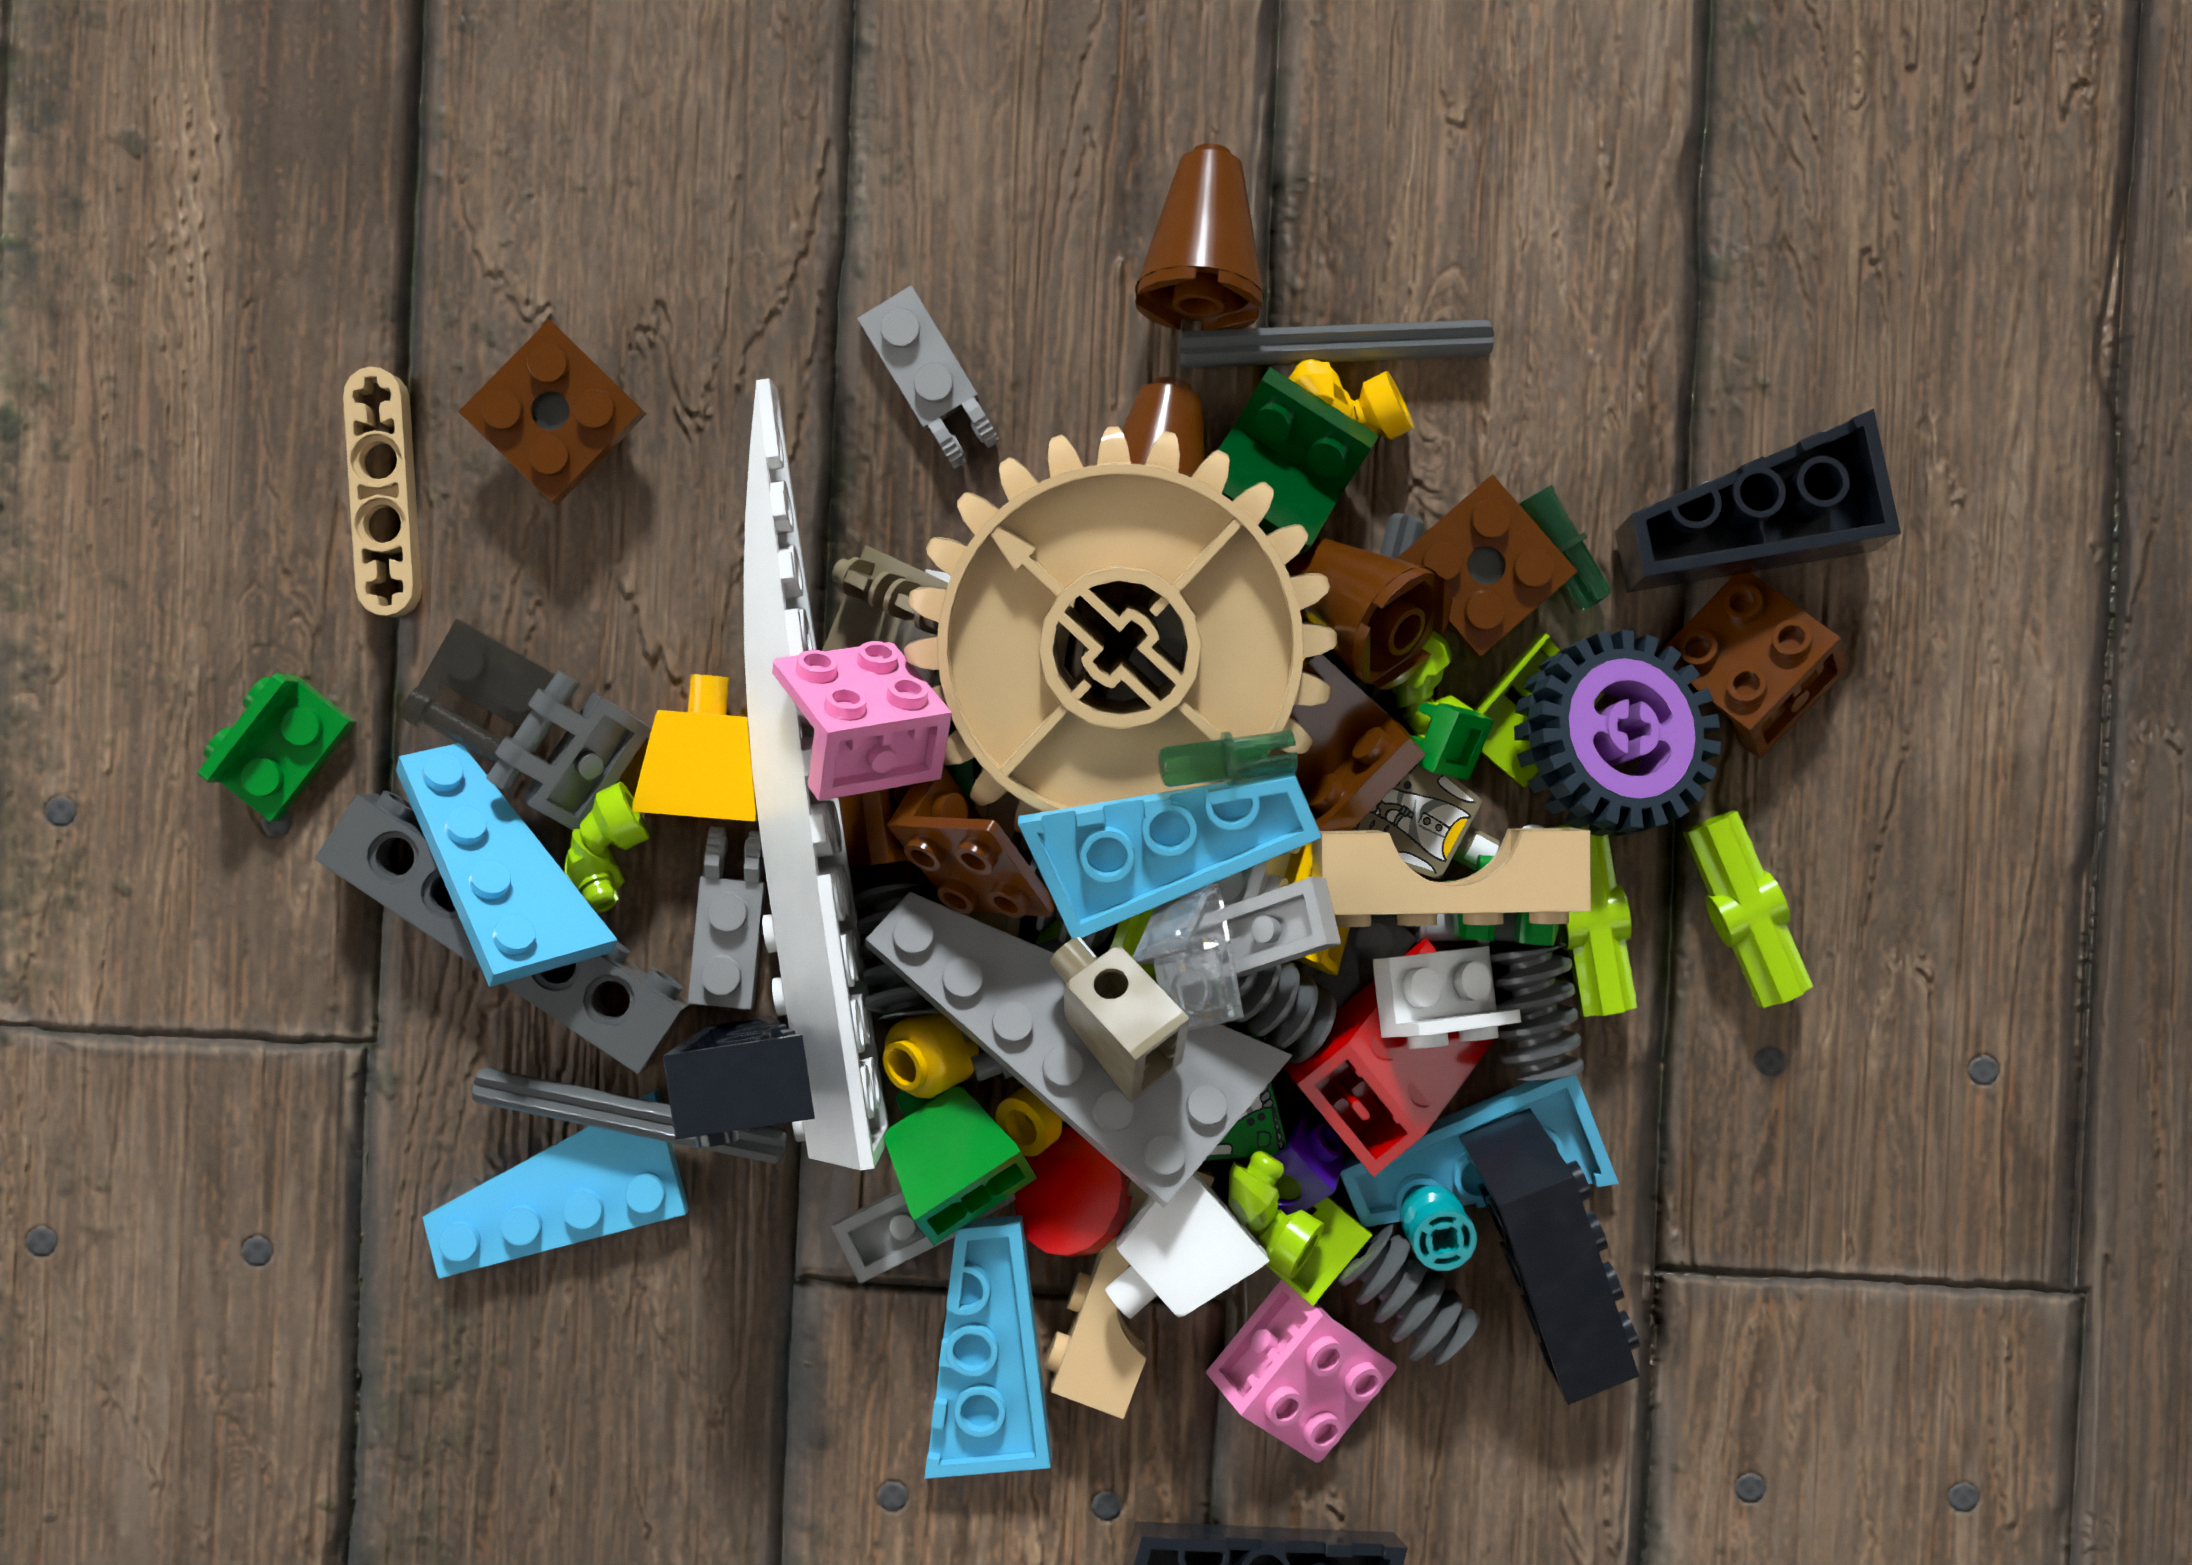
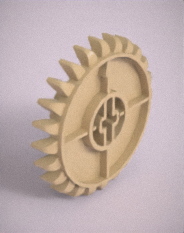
[904,426,1337,835]

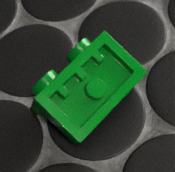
[197,673,356,822]

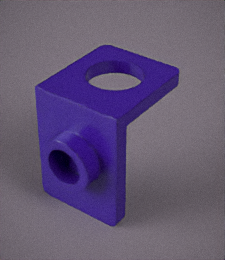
[1272,1101,1349,1215]

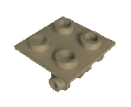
[822,545,948,687]

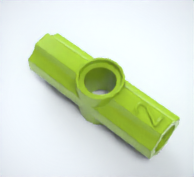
[1682,811,1813,1008]
[1549,824,1637,1017]

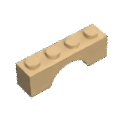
[1312,828,1591,927]
[1044,1164,1215,1419]

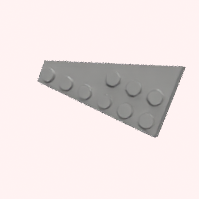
[865,892,1292,1208]

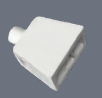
[1105,1171,1269,1319]

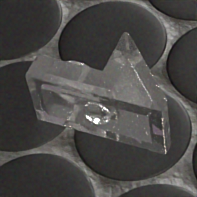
[1133,884,1244,1031]

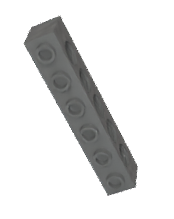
[314,790,691,1074]

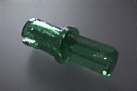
[1519,485,1611,610]
[1158,728,1298,787]

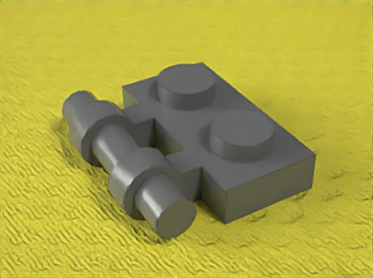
[486,670,652,830]

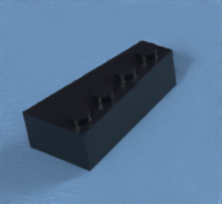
[1615,408,1901,593]
[663,1016,815,1147]
[1459,1108,1640,1405]
[1123,1521,1408,1565]

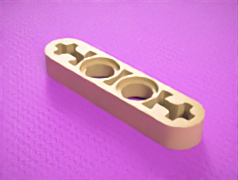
[343,367,422,618]

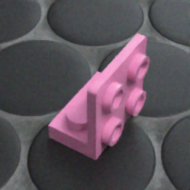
[772,641,952,801]
[1205,1279,1397,1463]

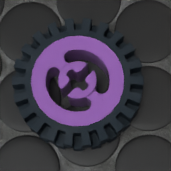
[1514,630,1721,837]

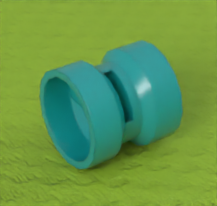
[1400,1185,1477,1271]

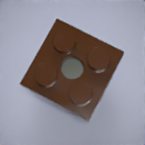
[458,319,647,505]
[1396,474,1578,658]

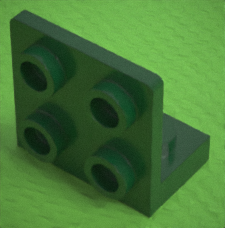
[1218,367,1379,554]

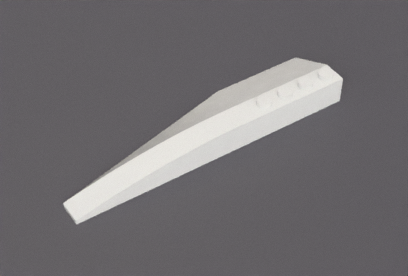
[744,378,889,1171]

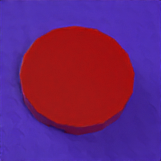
[1014,1127,1132,1257]

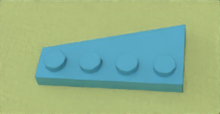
[396,743,617,987]
[1018,771,1322,939]
[1340,1075,1619,1227]
[422,1088,689,1279]
[924,1215,1052,1479]

